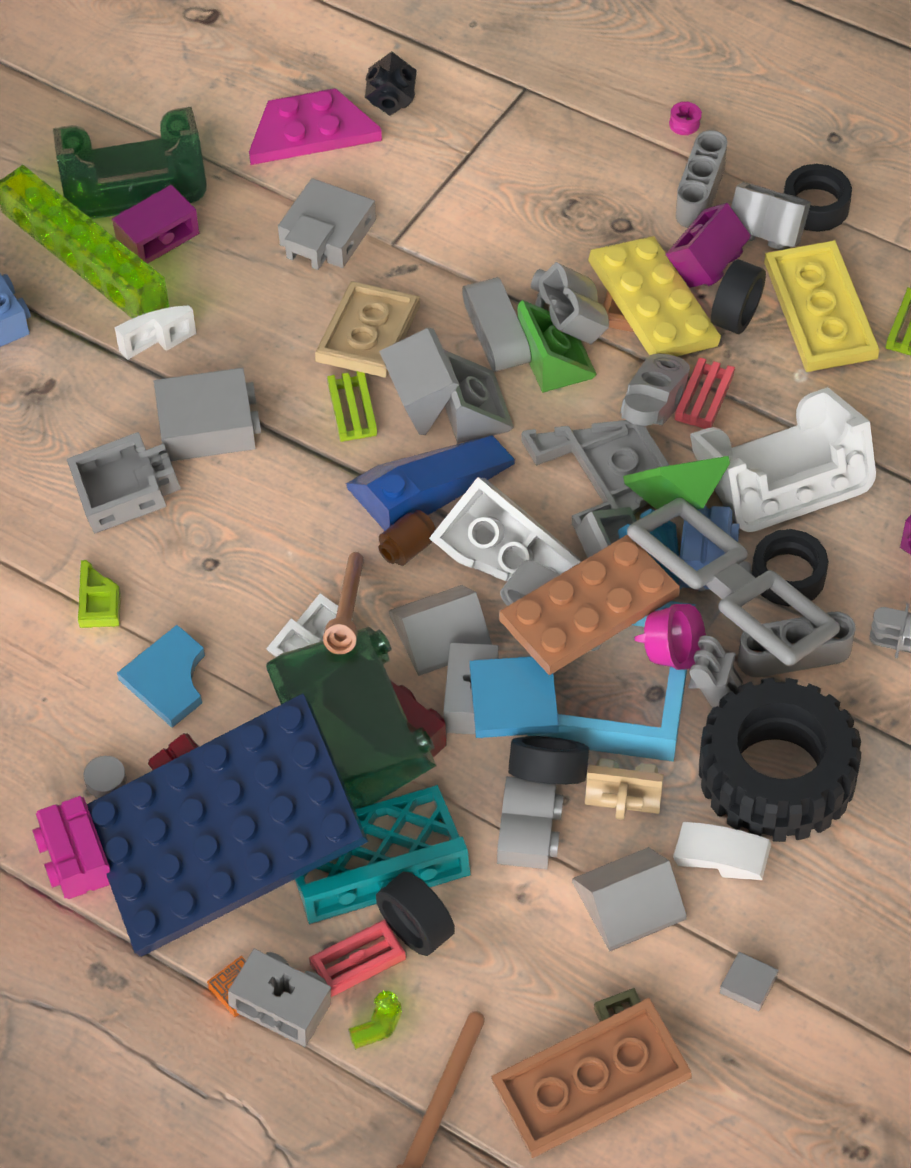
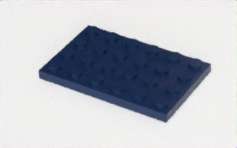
[87,693,368,957]

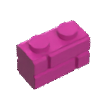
[32,796,110,899]

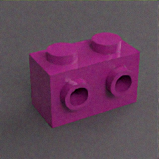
[112,185,200,268]
[665,203,752,288]

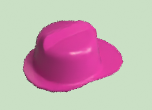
[634,604,706,670]

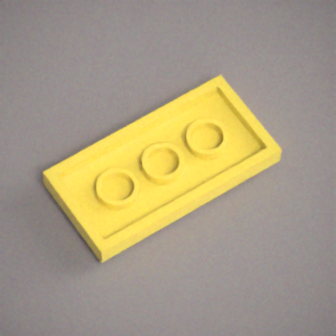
[588,236,721,356]
[764,240,880,372]

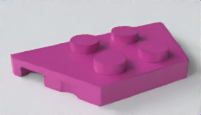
[249,88,382,165]

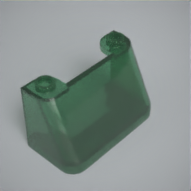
[53,106,207,220]
[266,627,436,809]

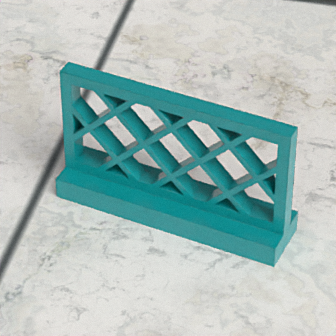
[294,785,471,924]

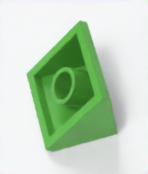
[518,300,597,393]
[623,456,730,510]

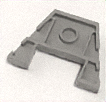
[521,420,669,530]

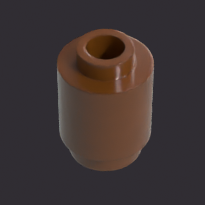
[378,510,436,566]

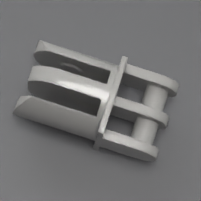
[870,603,911,658]
[688,636,743,707]

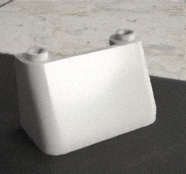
[690,387,876,532]

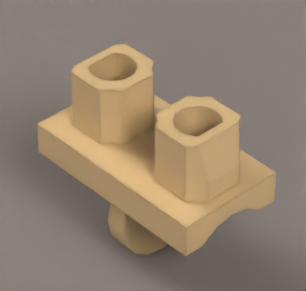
[585,758,664,820]

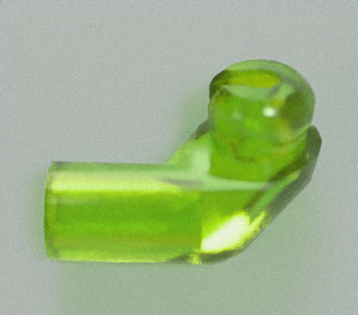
[348,991,402,1049]

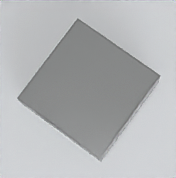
[720,952,778,1011]

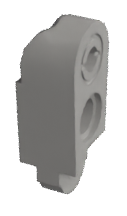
[620,353,690,426]

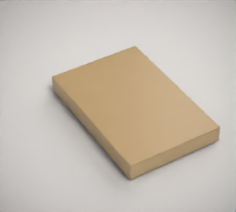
[315,281,420,378]

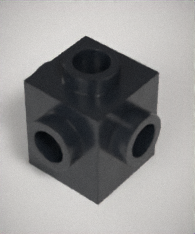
[365,51,417,116]

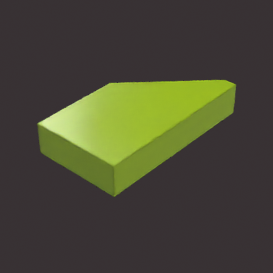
[78,560,121,628]

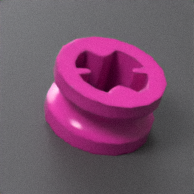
[669,102,702,135]

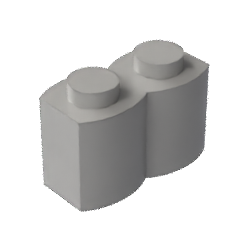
[731,182,811,250]
[539,262,609,344]
[497,776,564,869]

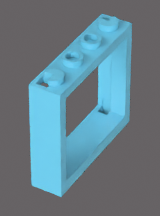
[528,601,696,762]

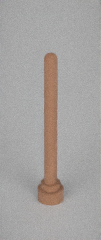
[323,552,364,654]
[396,1011,485,1168]

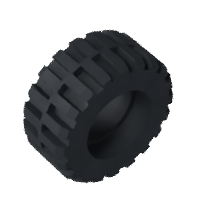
[699,678,862,842]

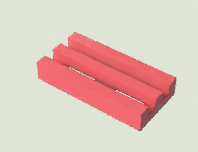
[675,357,735,429]
[309,919,406,997]

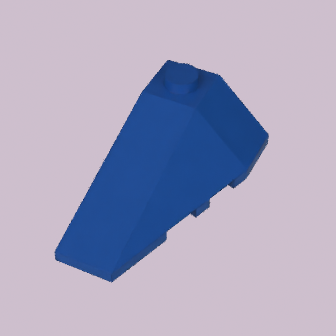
[346,435,515,531]

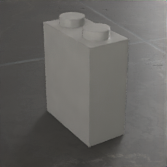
[154,368,261,461]

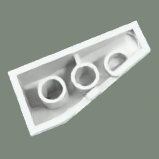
[429,477,582,581]

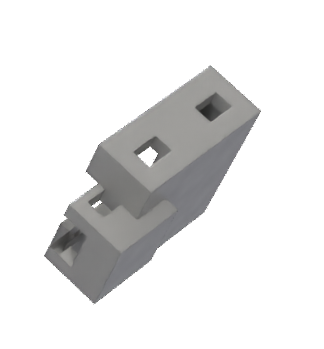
[278,178,376,270]
[67,432,181,534]

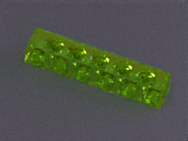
[0,165,170,319]

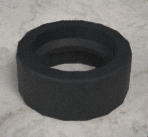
[784,164,852,232]
[711,259,766,334]
[751,529,829,607]
[508,736,589,785]
[376,871,455,956]

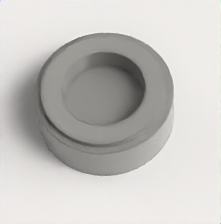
[83,756,127,798]

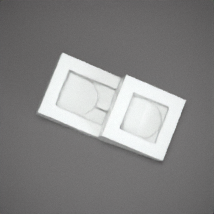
[115,305,196,360]
[266,593,353,673]
[673,822,771,880]

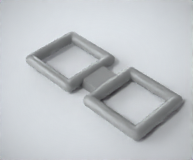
[627,498,840,666]

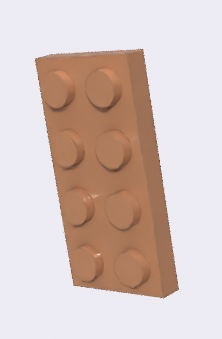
[499,535,680,676]
[491,998,692,1158]

